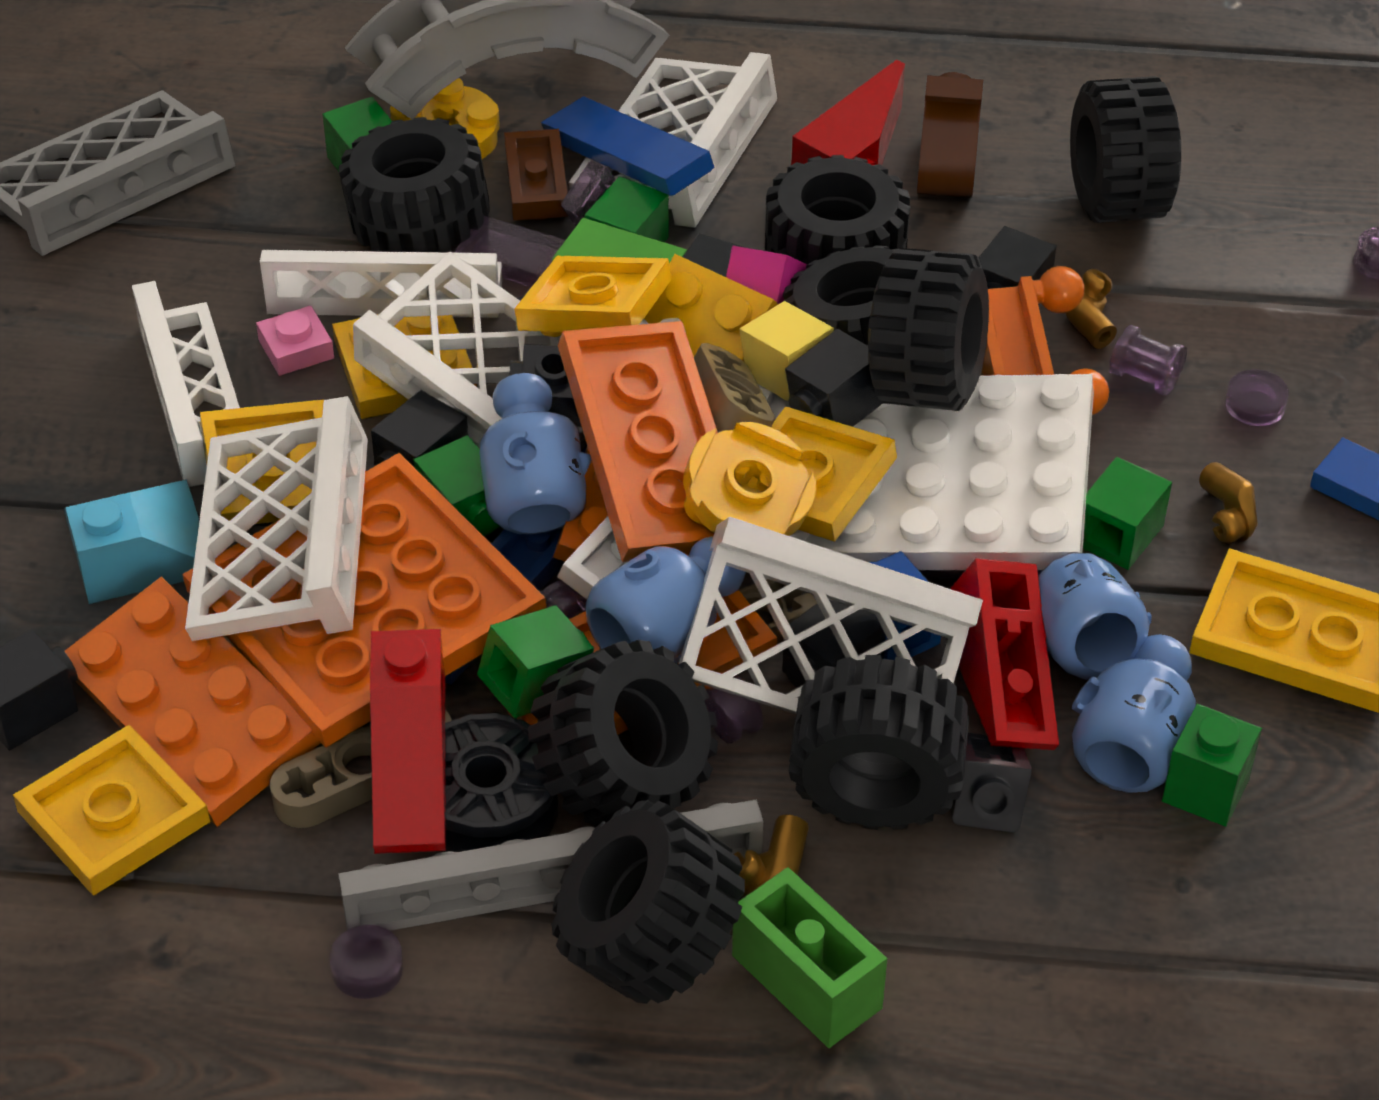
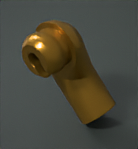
[1065,269,1117,349]
[1199,462,1258,544]
[734,815,809,897]

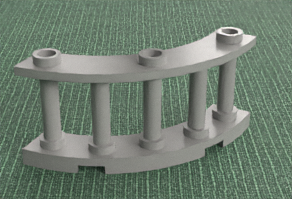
[345,0,670,120]

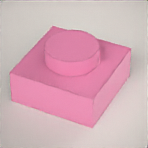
[256,306,334,376]

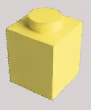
[739,301,834,401]

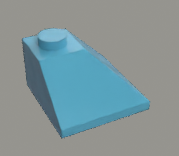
[64,479,199,604]

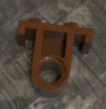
[917,72,983,198]

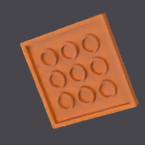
[182,453,547,748]

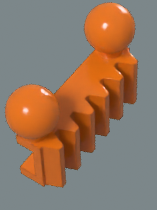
[982,266,1109,415]

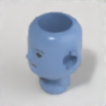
[480,373,591,535]
[586,536,746,664]
[1037,553,1152,680]
[1072,634,1196,793]

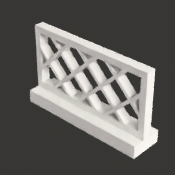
[568,52,777,228]
[353,251,585,449]
[185,396,368,641]
[679,517,983,714]

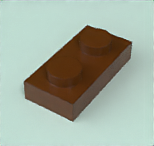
[504,129,569,221]

